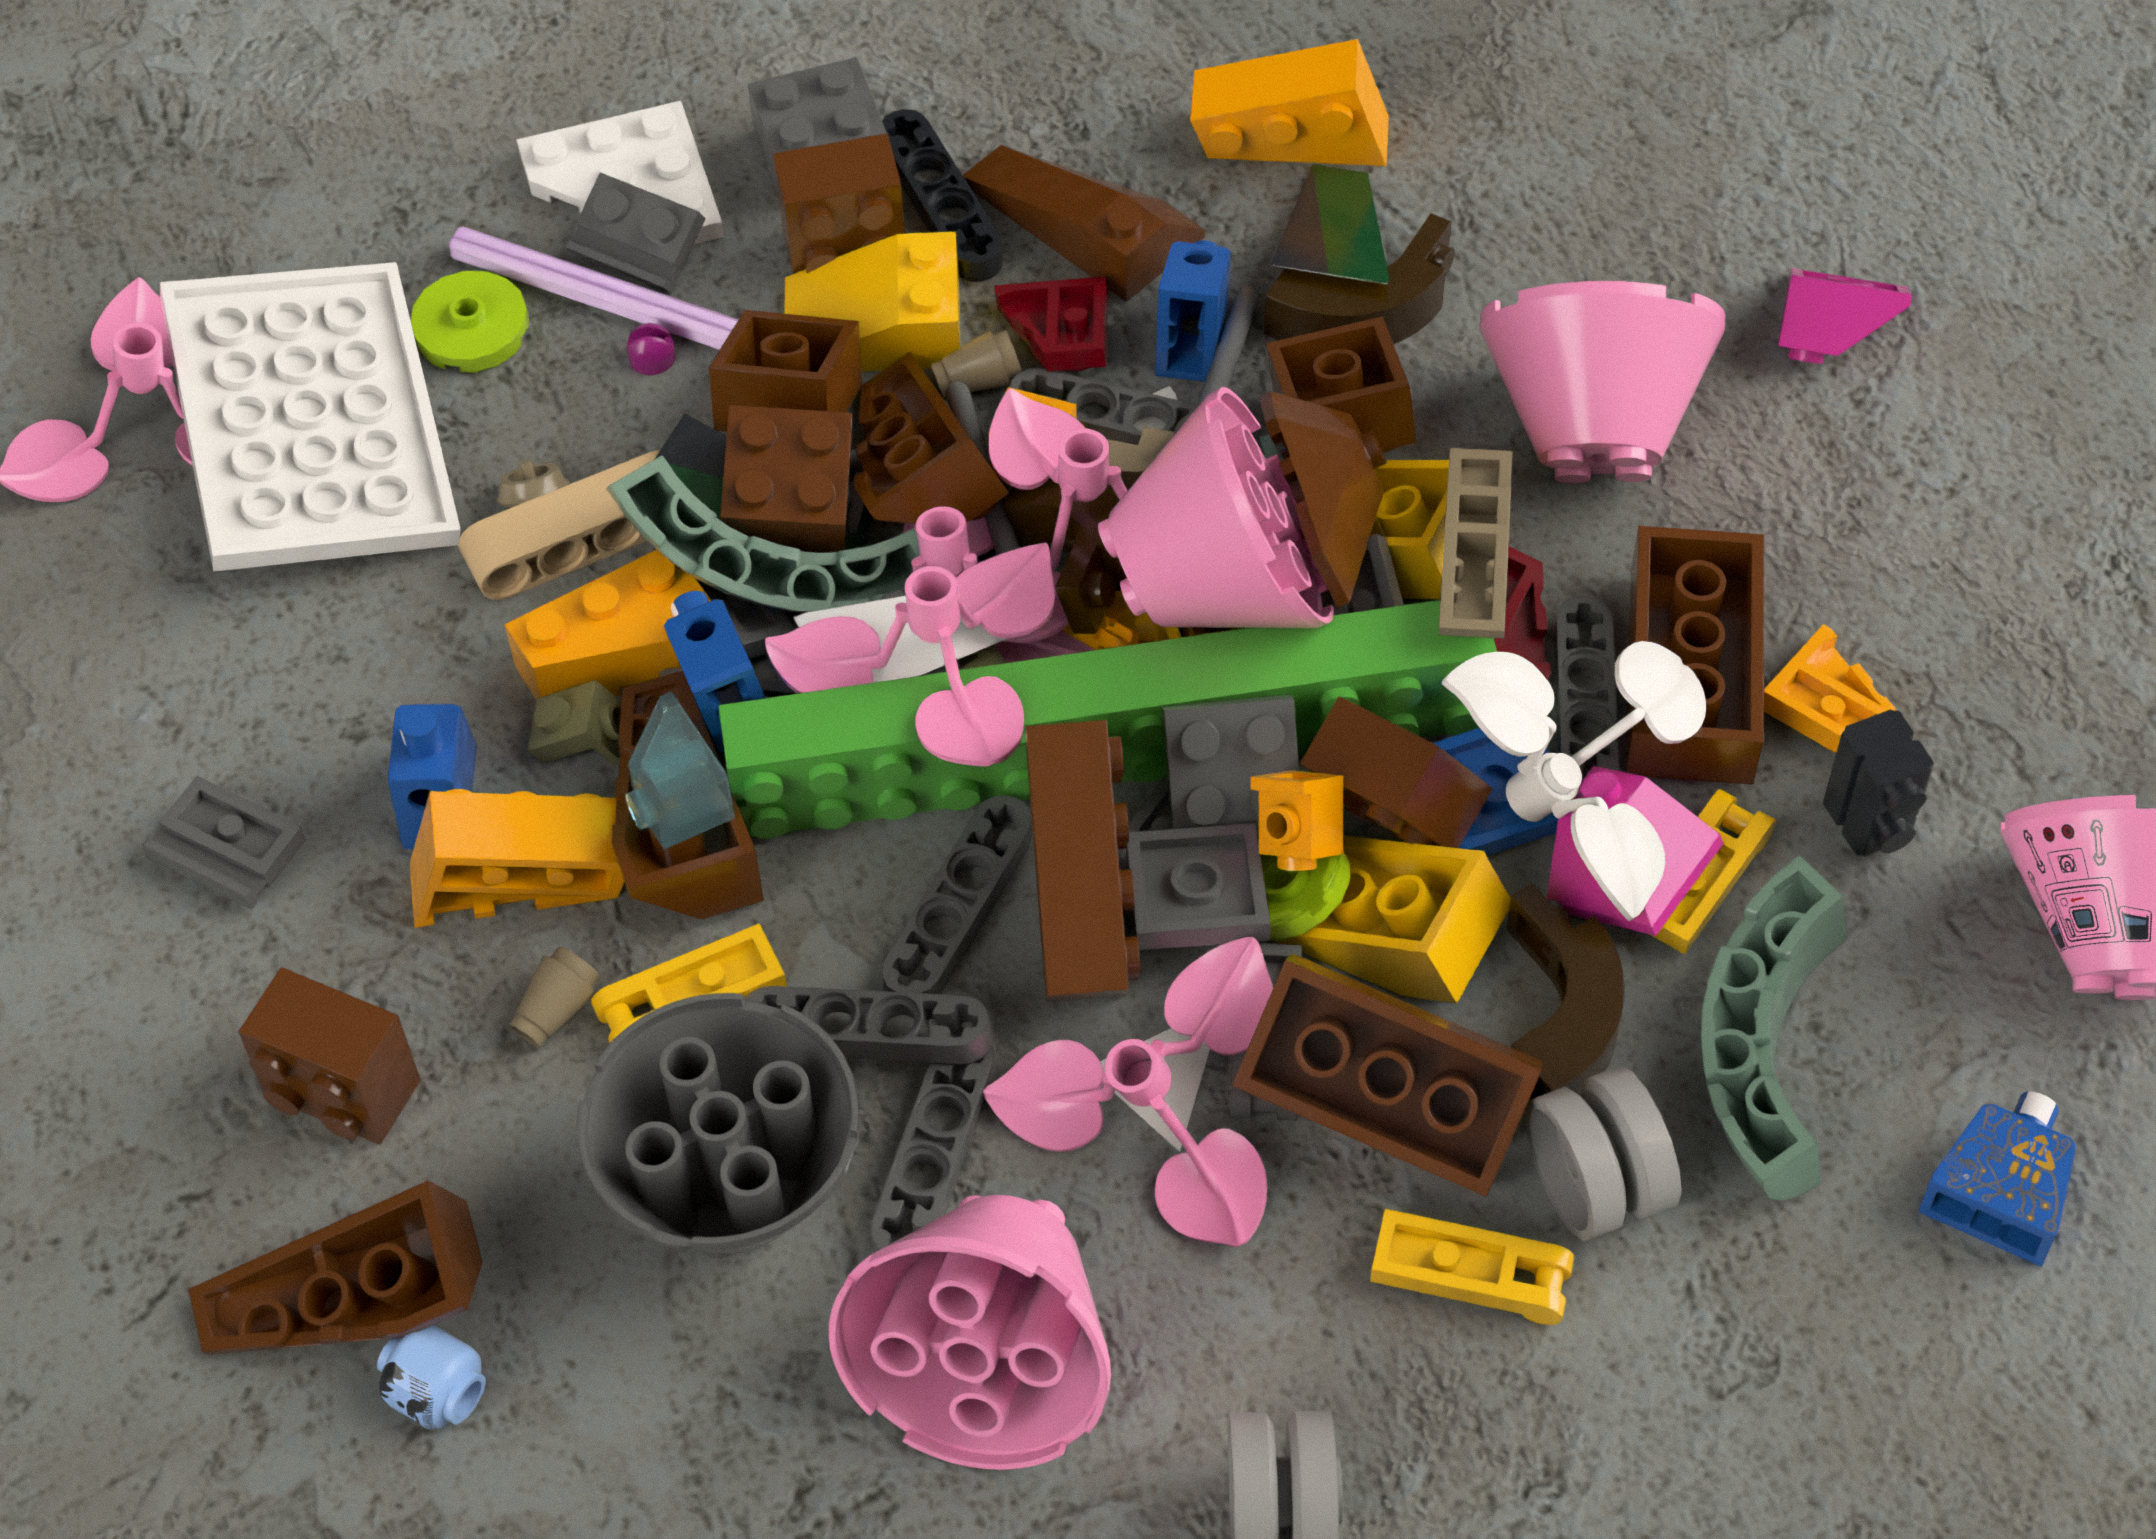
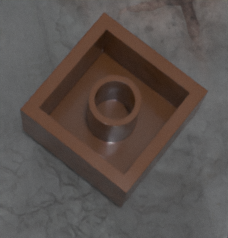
[773,133,905,274]
[709,310,862,432]
[1266,317,1417,453]
[720,405,852,553]
[1300,696,1493,848]
[238,967,421,1145]

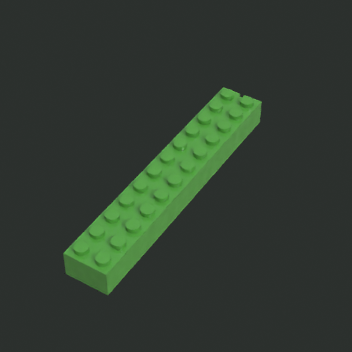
[718,600,1497,839]

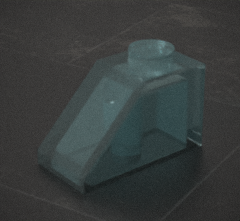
[625,691,735,849]

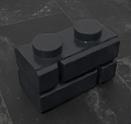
[1823,709,1934,857]

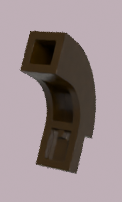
[1264,213,1455,344]
[1003,478,1127,634]
[1506,883,1625,1101]

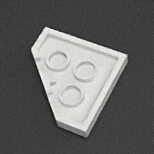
[517,101,724,244]

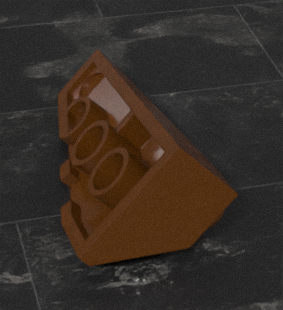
[963,145,1205,302]
[854,352,1008,524]
[1259,391,1387,608]
[611,670,764,920]
[188,1180,483,1355]

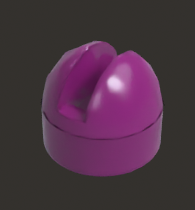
[627,322,676,375]

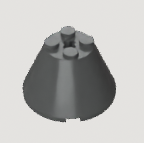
[576,993,859,1258]

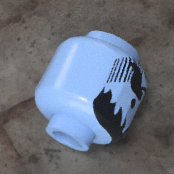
[377,1325,486,1430]

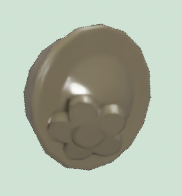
[497,460,570,508]

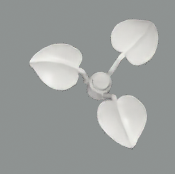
[1441,641,1706,921]

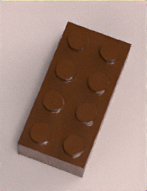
[1625,526,1764,785]
[1025,720,1140,1002]
[1232,953,1543,1197]

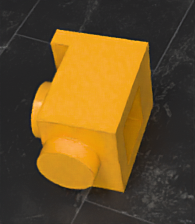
[1250,770,1343,871]

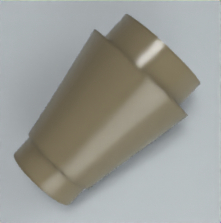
[931,330,1022,398]
[508,947,601,1048]

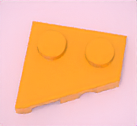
[1764,624,1896,753]

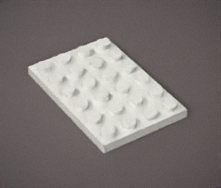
[160,262,461,572]

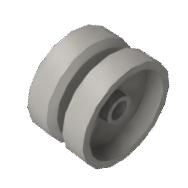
[1525,1065,1682,1242]
[1228,1410,1343,1539]

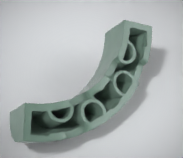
[606,455,920,613]
[1701,855,1847,1201]

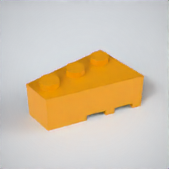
[1190,39,1389,166]
[504,550,711,700]
[410,789,624,928]

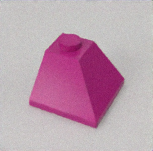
[1778,268,1912,364]
[1546,766,1724,936]

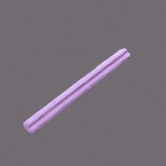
[449,227,739,350]

